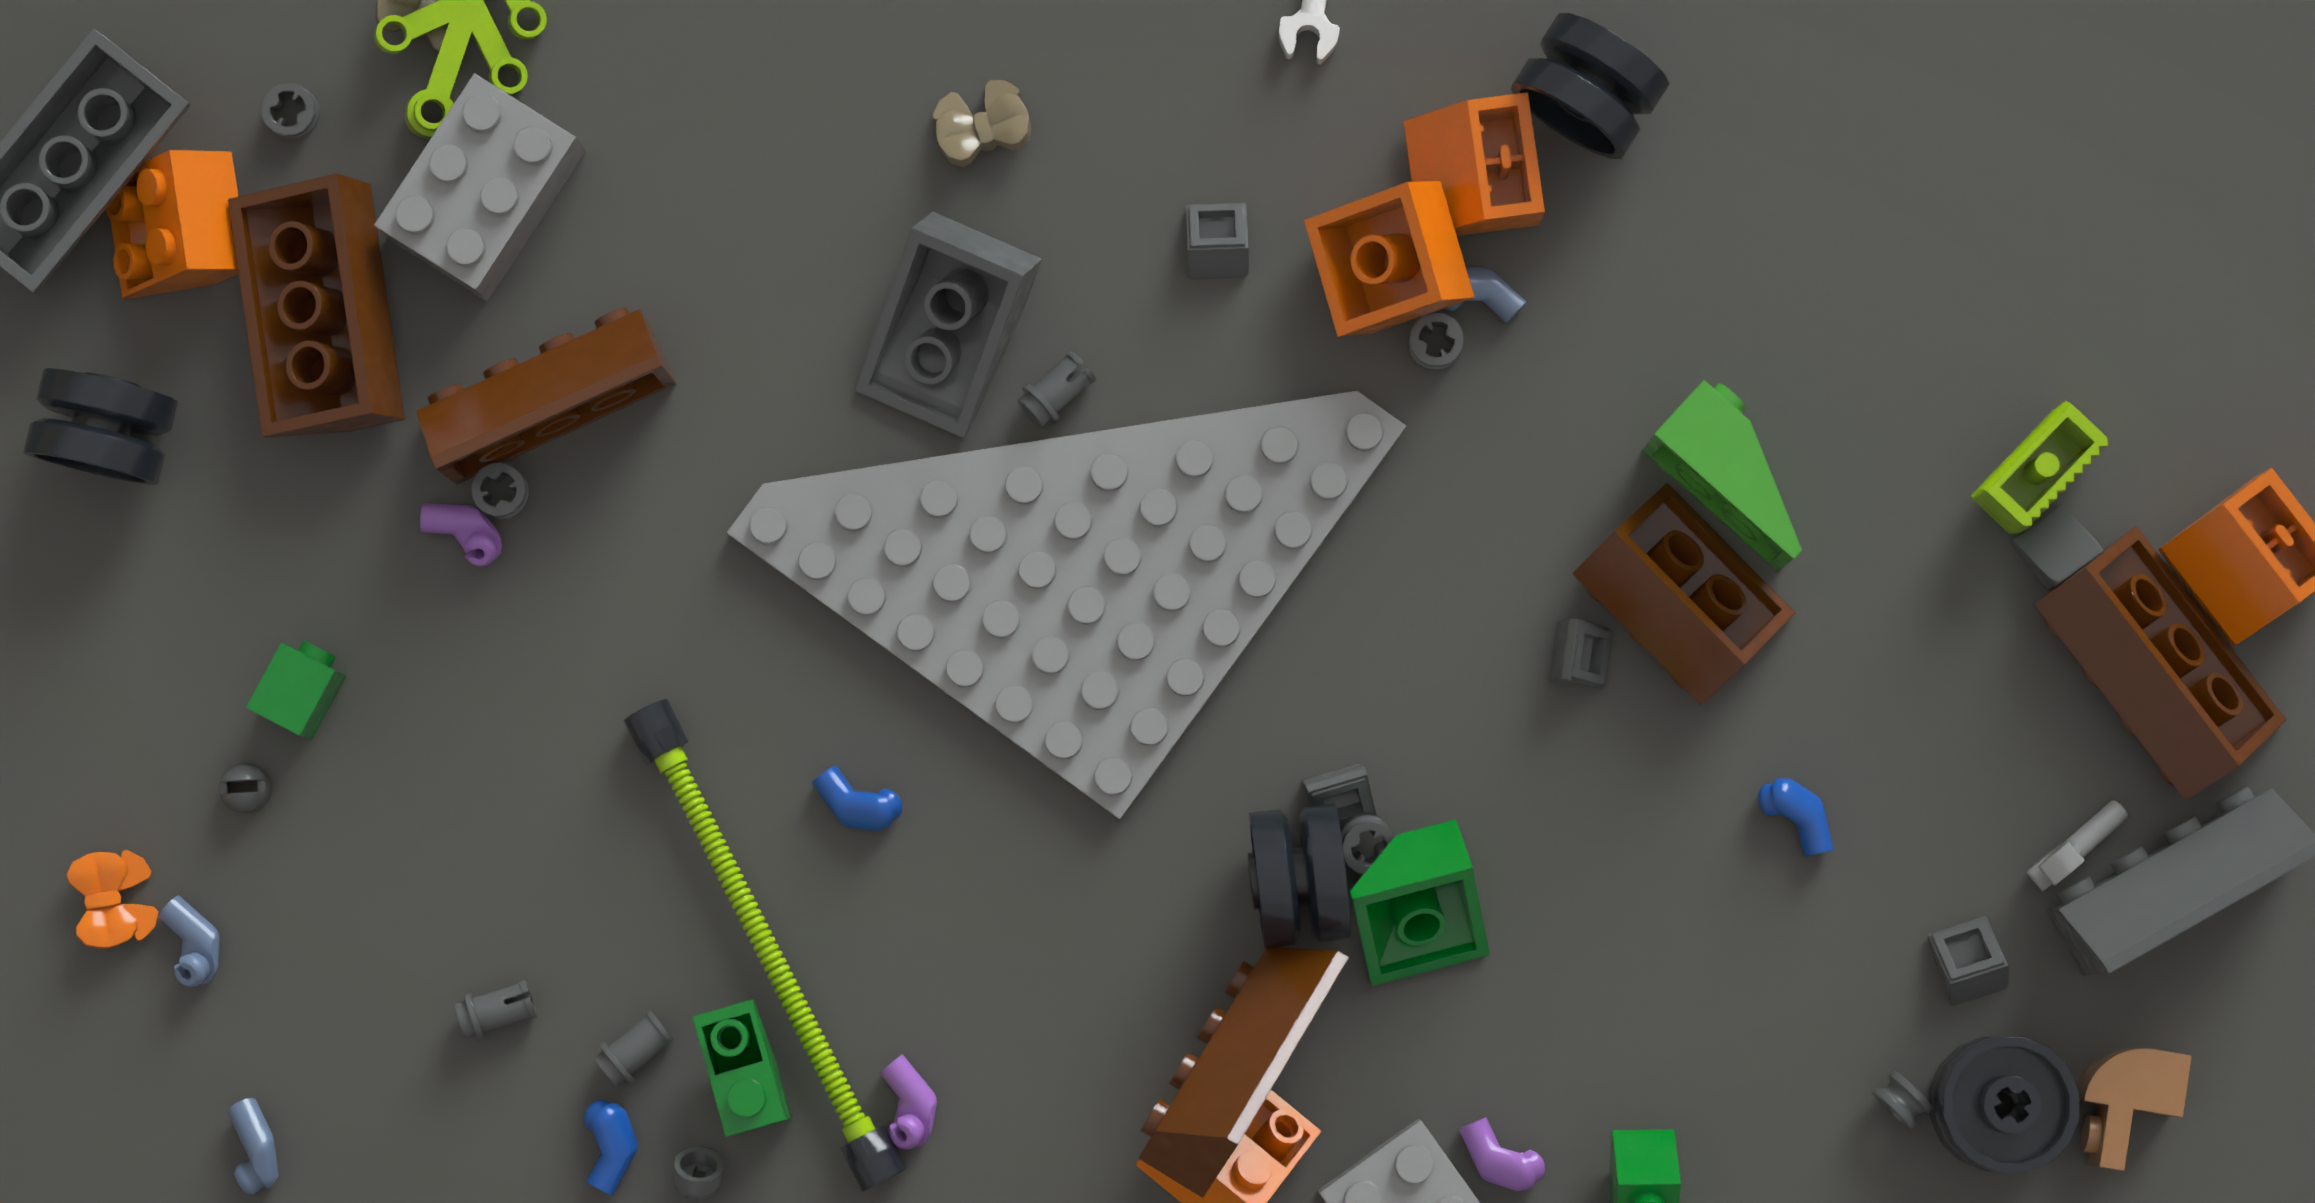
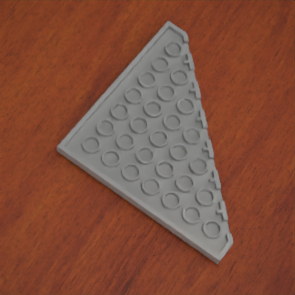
[727,391,1407,820]

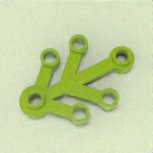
[374,0,547,139]

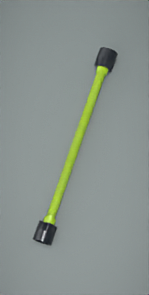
[624,699,906,1192]

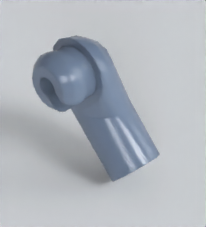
[1444,267,1527,324]
[158,895,220,988]
[227,1098,279,1195]

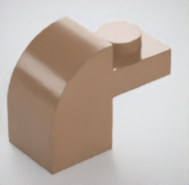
[2076,1048,2192,1171]

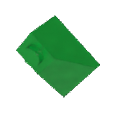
[1350,819,1490,986]

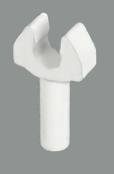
[1278,0,1340,65]

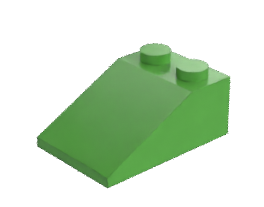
[1642,380,1802,572]

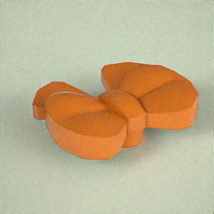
[66,850,159,949]

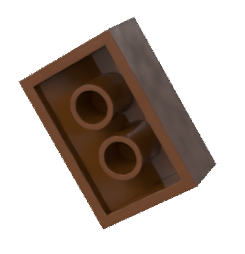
[1572,483,1795,705]

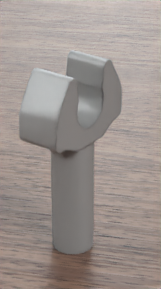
[2026,800,2128,892]

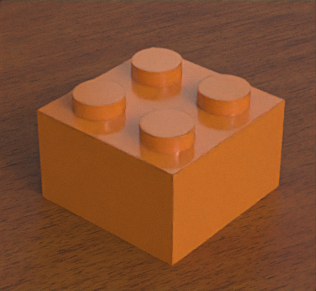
[1304,181,1475,337]

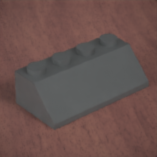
[0,28,191,294]
[2046,785,2315,976]

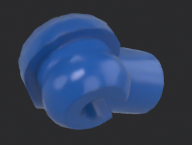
[811,765,902,831]
[1758,778,1834,857]
[584,1100,638,1195]

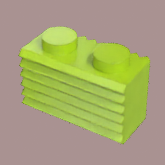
[1971,401,2108,534]

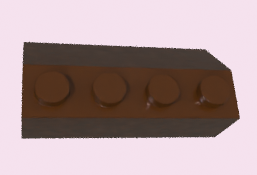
[228,173,405,438]
[417,308,676,485]
[2034,526,2286,801]
[1138,947,1349,1198]

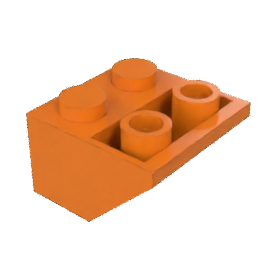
[1403,92,1545,236]
[105,150,239,298]
[2158,468,2315,646]
[1135,1090,1321,1203]

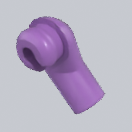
[420,503,502,567]
[879,1054,937,1150]
[1458,1117,1545,1191]

